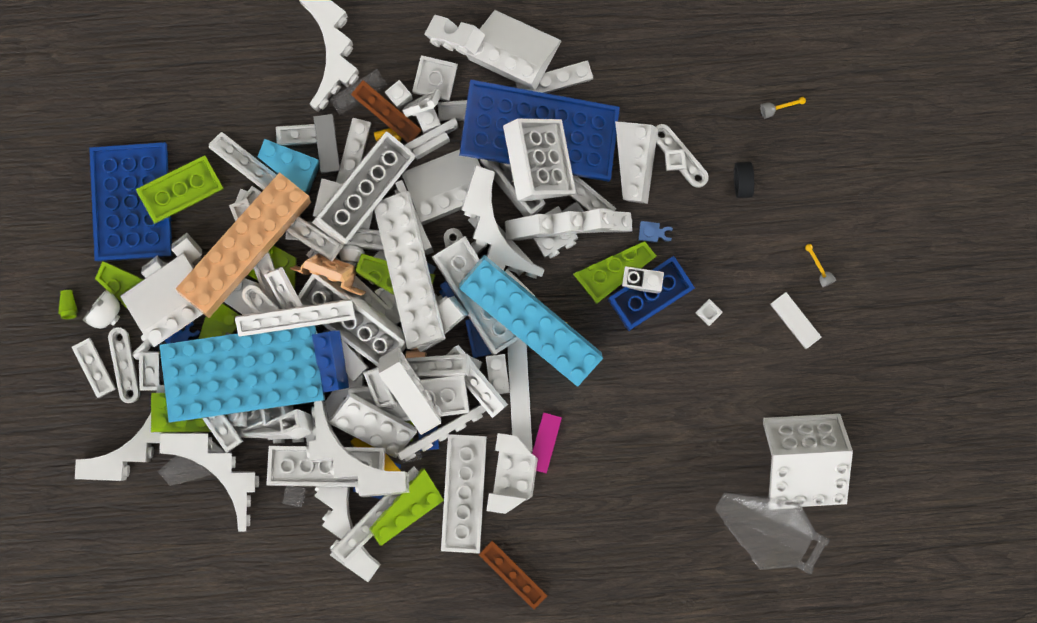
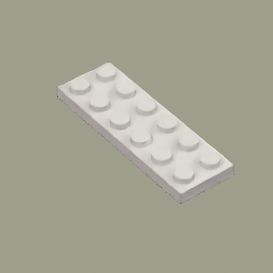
[432,236,519,355]
[348,375,470,421]
[441,434,487,553]
[267,446,385,487]

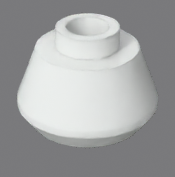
[339,246,365,267]

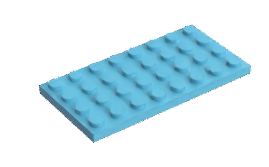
[160,325,325,423]

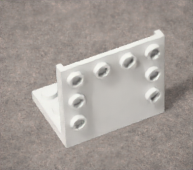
[763,414,853,508]

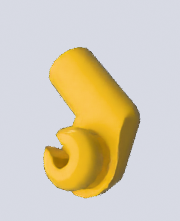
[373,128,401,142]

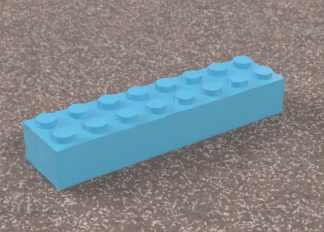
[459,255,603,387]

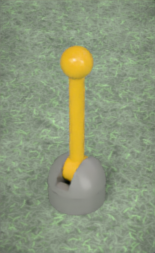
[760,97,806,119]
[805,244,836,288]

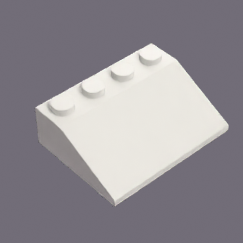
[466,10,561,91]
[503,118,576,201]
[402,149,493,225]
[120,253,203,347]

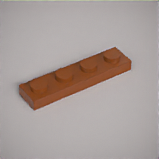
[351,80,422,143]
[479,540,548,609]

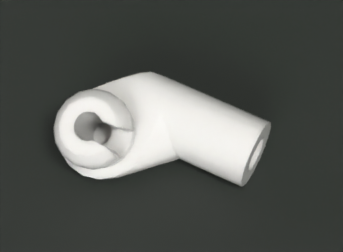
[132,334,152,360]

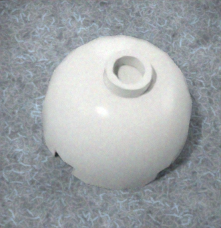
[83,290,120,329]

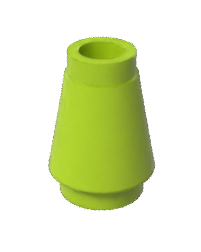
[58,290,78,319]

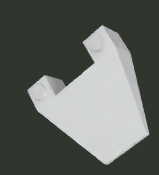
[234,405,313,439]

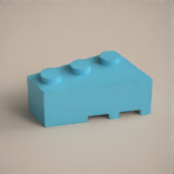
[257,139,320,195]

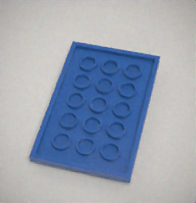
[89,142,173,262]

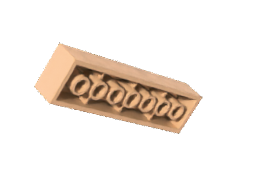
[176,172,311,318]

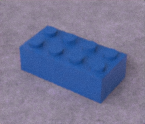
[608,256,695,331]

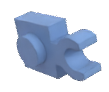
[638,221,673,243]

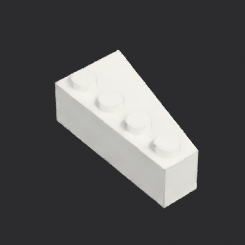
[379,347,442,435]

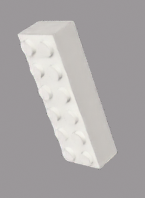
[312,131,416,246]
[298,274,407,367]

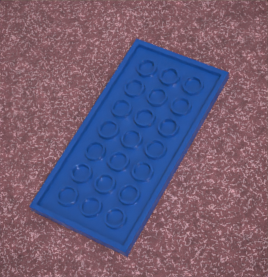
[459,80,620,182]

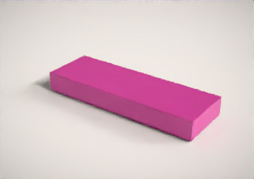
[532,412,562,474]

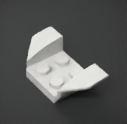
[486,433,538,514]

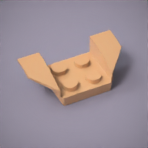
[290,253,366,296]

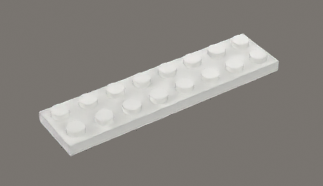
[374,191,445,350]

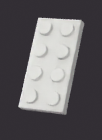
[329,392,417,458]

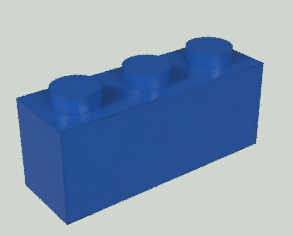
[312,330,349,392]

